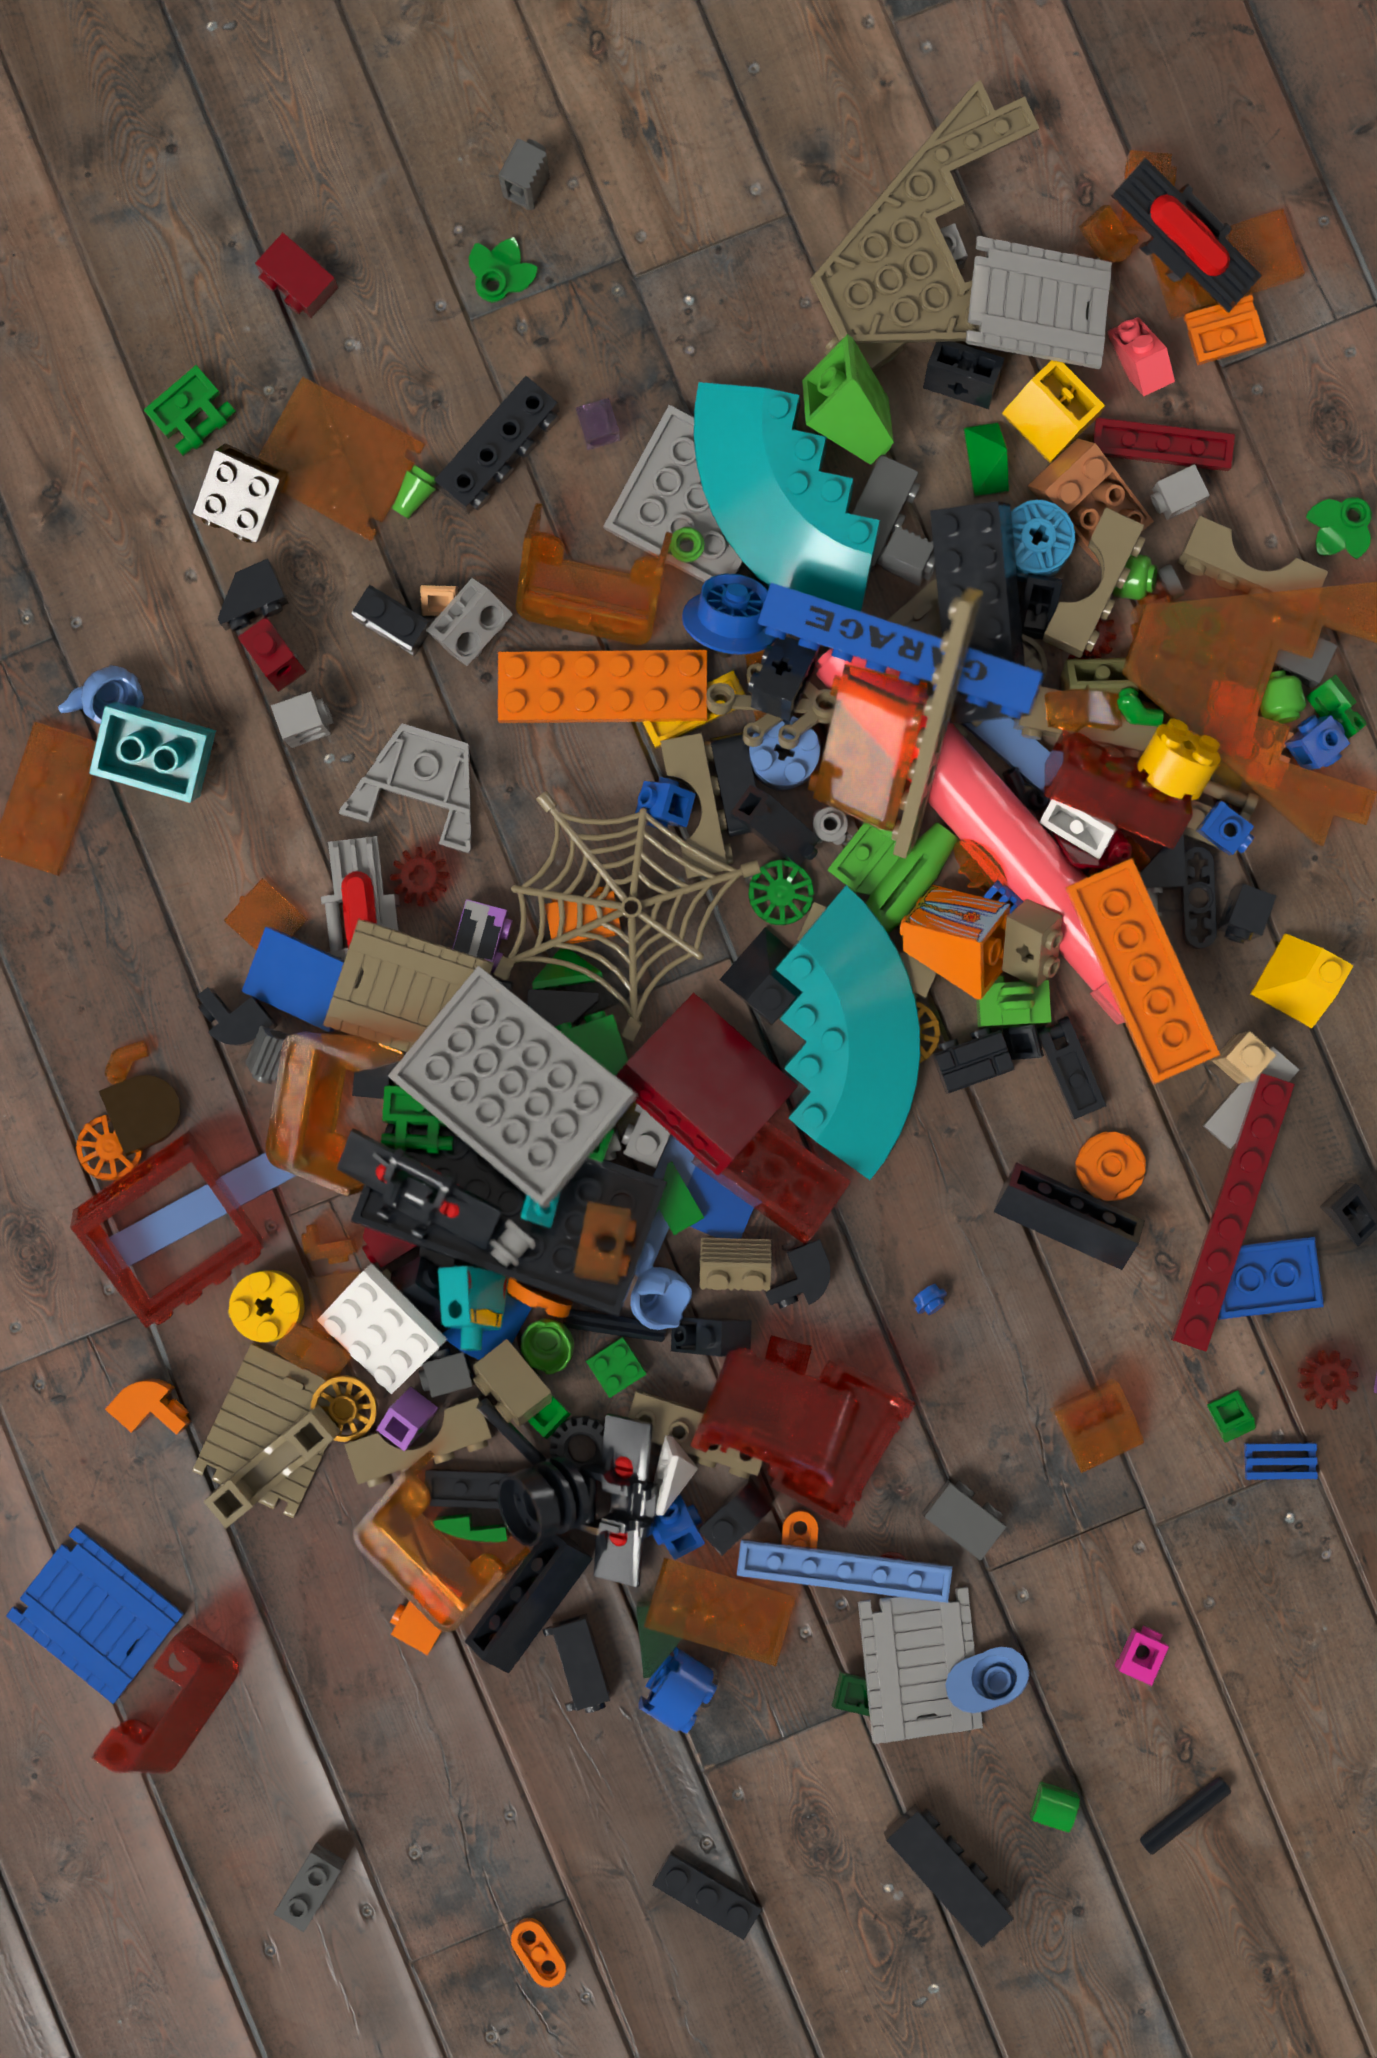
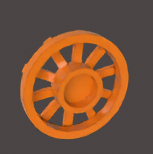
[76,1115,143,1181]

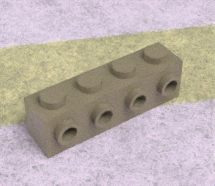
[628,1389,771,1479]

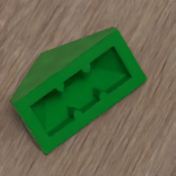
[963,423,1009,497]
[532,948,603,990]

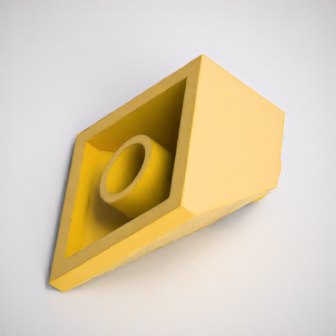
[1250,933,1354,1029]

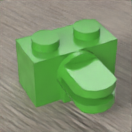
[976,976,1051,1028]

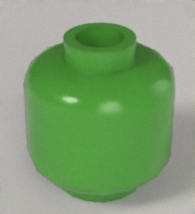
[1112,554,1157,600]
[1256,670,1306,725]

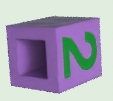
[377,1387,439,1452]

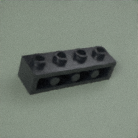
[434,376,559,514]
[994,1162,1145,1270]
[464,1533,593,1673]
[884,1804,1014,1948]

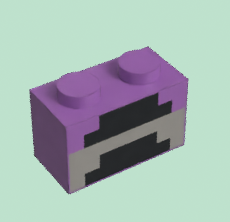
[453,899,513,976]

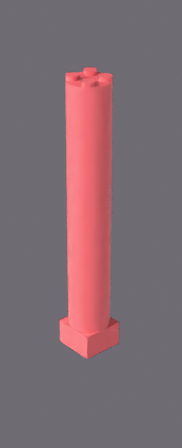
[816,648,1125,1025]

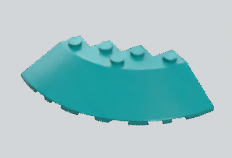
[694,382,880,612]
[776,885,920,1180]

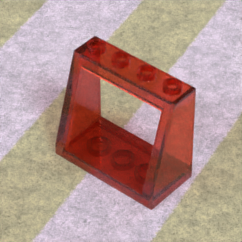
[70,1131,263,1328]

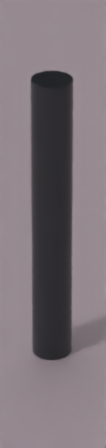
[477,1398,547,1466]

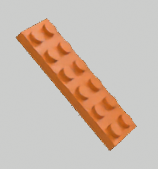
[498,650,707,723]
[1065,858,1220,1084]

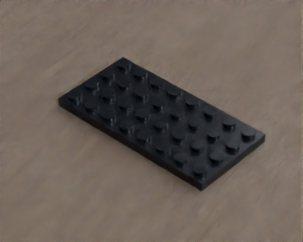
[351,1124,667,1317]

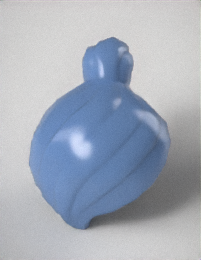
[58,665,144,724]
[630,1242,692,1330]

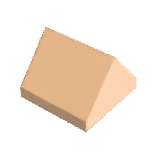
[420,585,458,616]

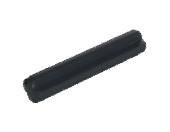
[563,1309,667,1342]
[1140,1777,1231,1855]

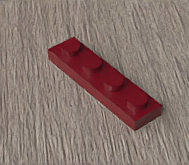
[1092,418,1235,471]

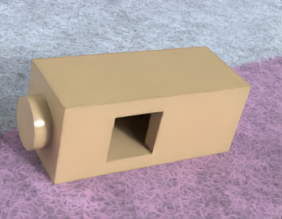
[1212,1031,1276,1084]

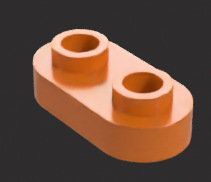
[781,1510,818,1548]
[511,1918,567,1987]

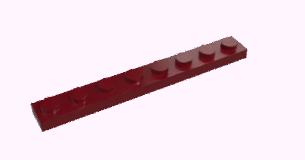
[1171,1073,1295,1352]

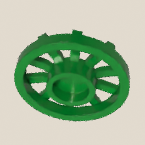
[748,860,814,926]

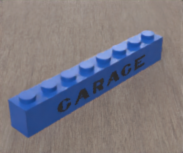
[758,582,1045,719]

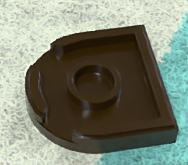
[99,1075,181,1156]

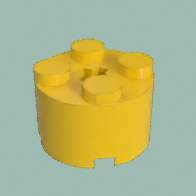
[1137,718,1221,800]
[228,1270,305,1342]

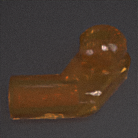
[105,1040,149,1085]

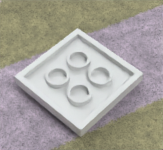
[317,1263,447,1394]

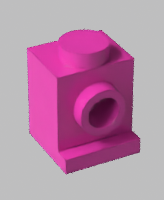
[1115,1625,1169,1686]

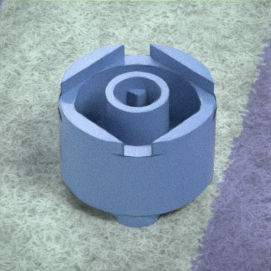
[749,717,820,791]

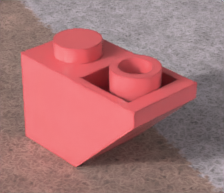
[1107,317,1175,396]

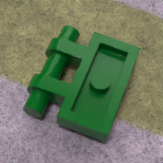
[143,365,236,456]
[381,1086,454,1153]

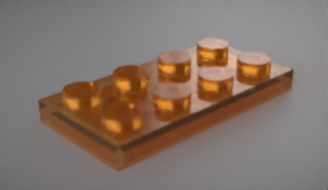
[1149,208,1305,320]
[0,722,96,876]
[644,1557,796,1666]

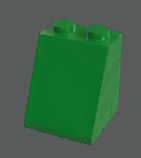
[554,1011,629,1077]

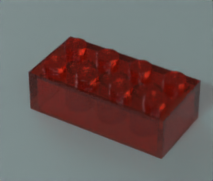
[1044,730,1193,850]
[691,1121,851,1244]

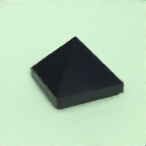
[1002,1023,1044,1060]

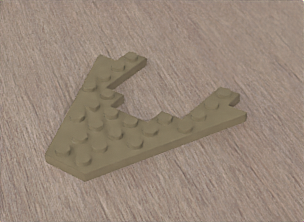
[809,80,1114,344]

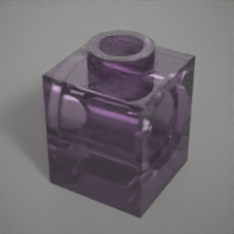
[576,398,620,451]

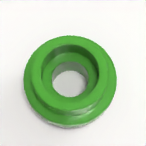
[669,527,704,563]

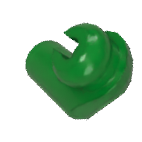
[1117,687,1163,727]

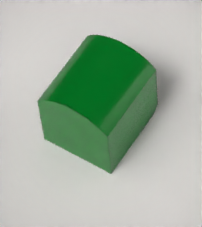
[1029,1782,1080,1833]

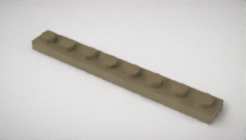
[891,588,983,859]

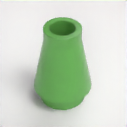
[392,464,436,519]

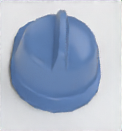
[945,1647,1029,1713]

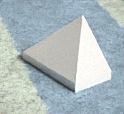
[653,1435,698,1515]

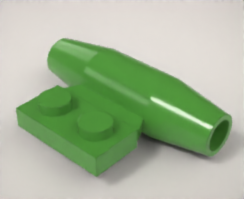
[827,815,958,934]

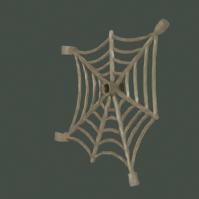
[493,791,761,1042]

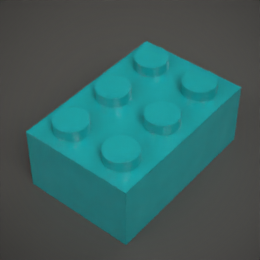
[89,701,216,803]

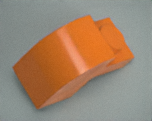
[105,1379,192,1435]

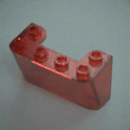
[91,1624,239,1774]

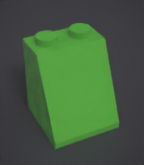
[802,334,894,464]

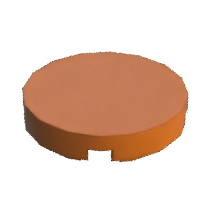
[1075,1132,1146,1201]
[506,1278,573,1317]

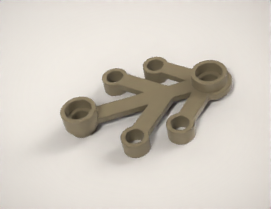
[706,663,844,749]

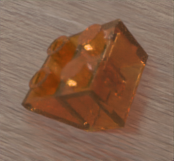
[1049,1379,1144,1473]

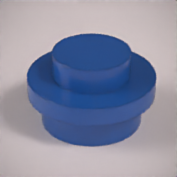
[913,1284,947,1315]

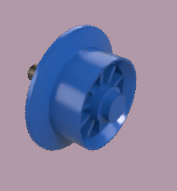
[682,574,777,658]

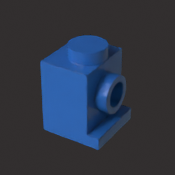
[1195,801,1254,856]

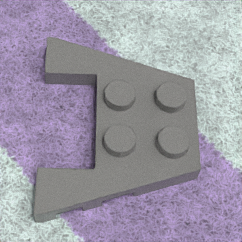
[339,723,471,854]

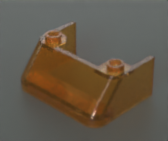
[516,503,673,645]
[265,1032,404,1196]
[353,1450,531,1632]

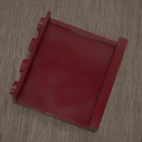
[615,992,798,1176]

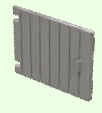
[966,236,1112,369]
[858,1586,983,1744]

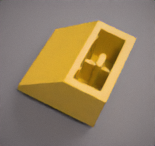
[1002,360,1105,463]

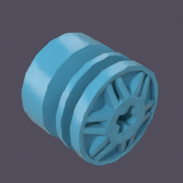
[1011,500,1075,582]

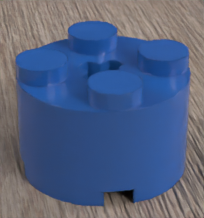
[638,1647,717,1733]

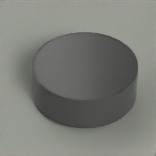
[1157,564,1185,601]

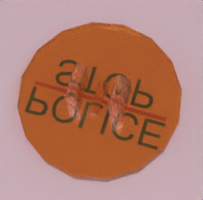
[954,839,1007,897]

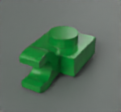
[1306,674,1367,739]

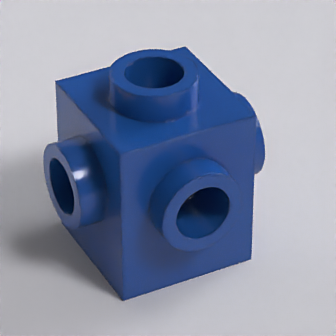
[1285,715,1350,771]
[635,777,696,829]
[652,1494,706,1560]

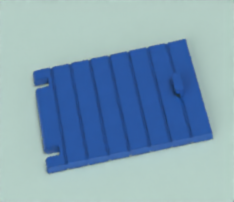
[6,1526,185,1704]

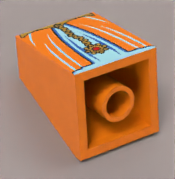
[900,885,1010,1000]

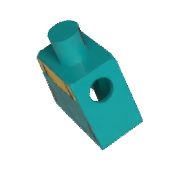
[438,1266,509,1351]

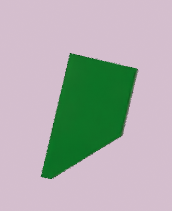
[658,1161,704,1235]

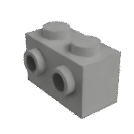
[621,1104,671,1168]

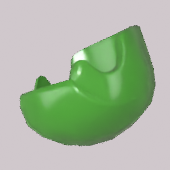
[521,1318,574,1375]

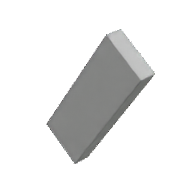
[1202,1047,1299,1149]

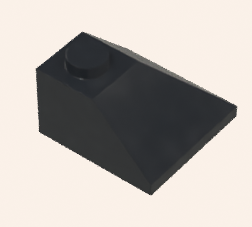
[719,927,801,1026]

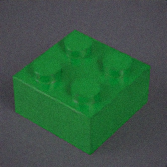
[586,1336,647,1398]

